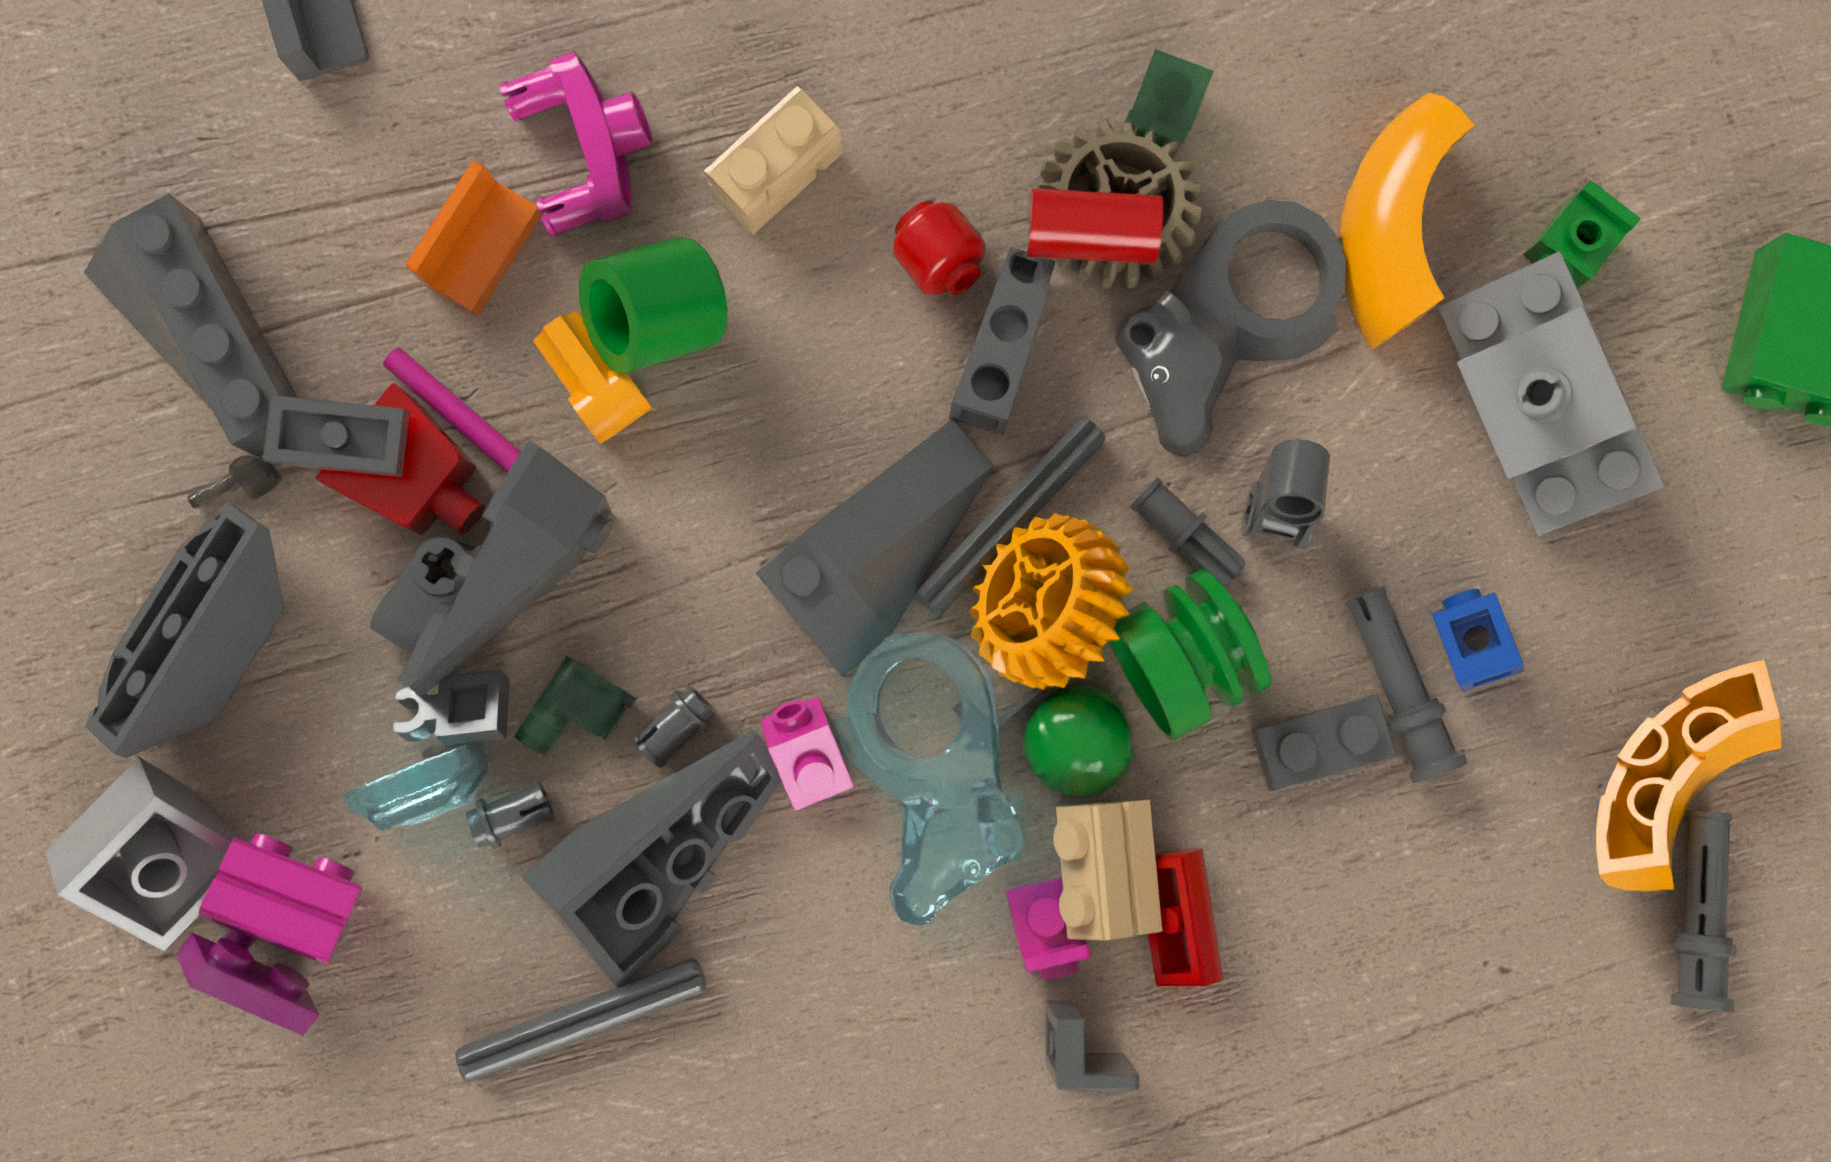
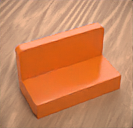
[406,160,543,317]

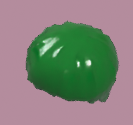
[1023,684,1134,798]

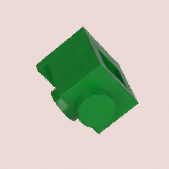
[1523,180,1641,289]

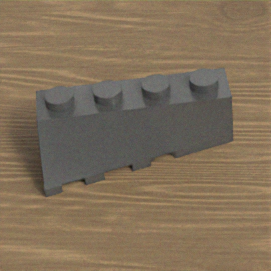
[84,193,298,458]

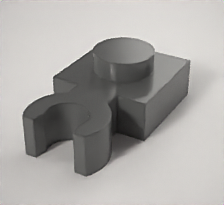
[393,670,510,745]

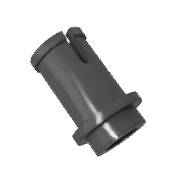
[633,686,716,768]
[466,782,555,849]

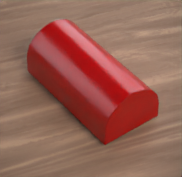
[1027,188,1163,264]
[1148,848,1224,986]

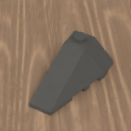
[521,730,781,988]

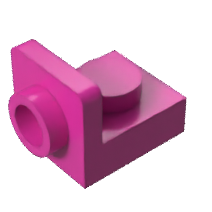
[1005,876,1092,980]

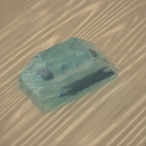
[343,744,490,831]

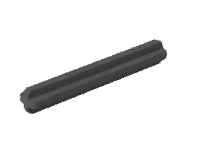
[917,417,1106,615]
[455,959,706,1082]

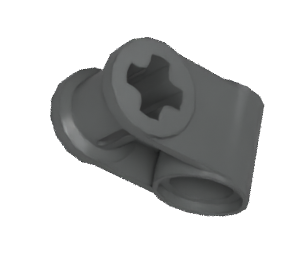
[1241,439,1330,549]
[370,537,475,654]

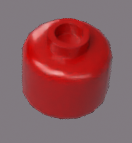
[893,201,986,295]

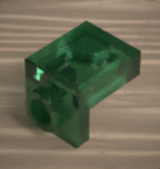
[1125,49,1214,148]

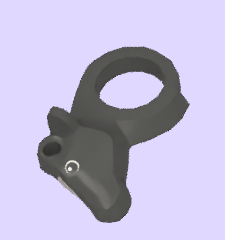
[1115,200,1346,457]

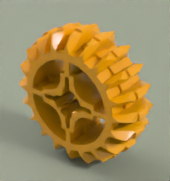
[968,513,1133,690]

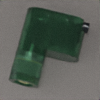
[514,655,637,756]

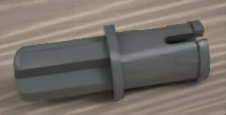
[1130,477,1245,587]

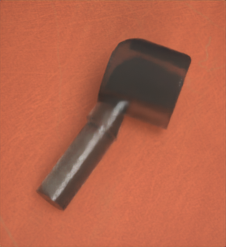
[188,455,281,509]

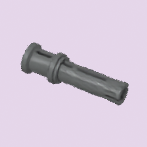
[1346,587,1468,783]
[1671,810,1736,1012]

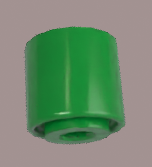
[579,237,728,374]

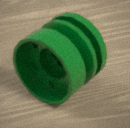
[1109,568,1271,741]

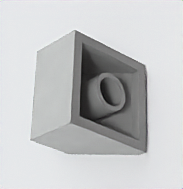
[45,757,242,951]

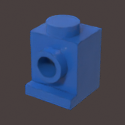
[1432,589,1525,692]

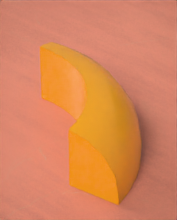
[1339,93,1475,350]
[1596,660,1782,891]

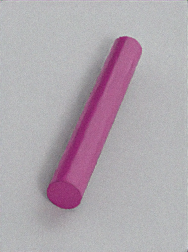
[383,347,521,473]

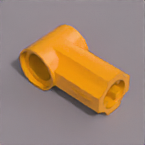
[533,310,653,444]

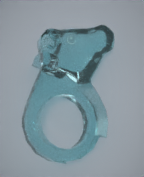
[834,632,1029,926]

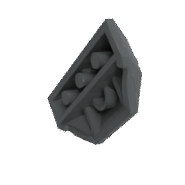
[85,502,284,758]

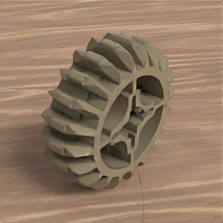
[1035,118,1203,289]

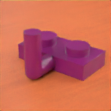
[176,929,319,1036]

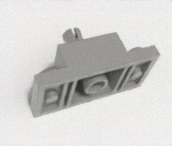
[1438,251,1665,537]

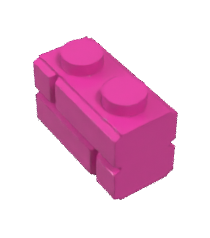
[198,833,362,965]

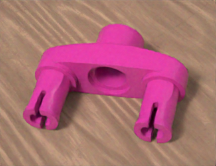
[500,51,653,237]

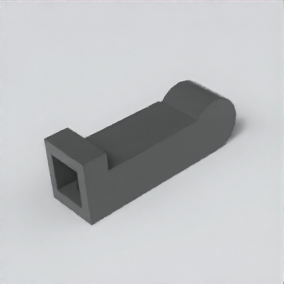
[949,247,1056,435]

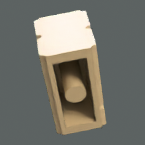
[704,86,843,235]
[1053,799,1162,940]

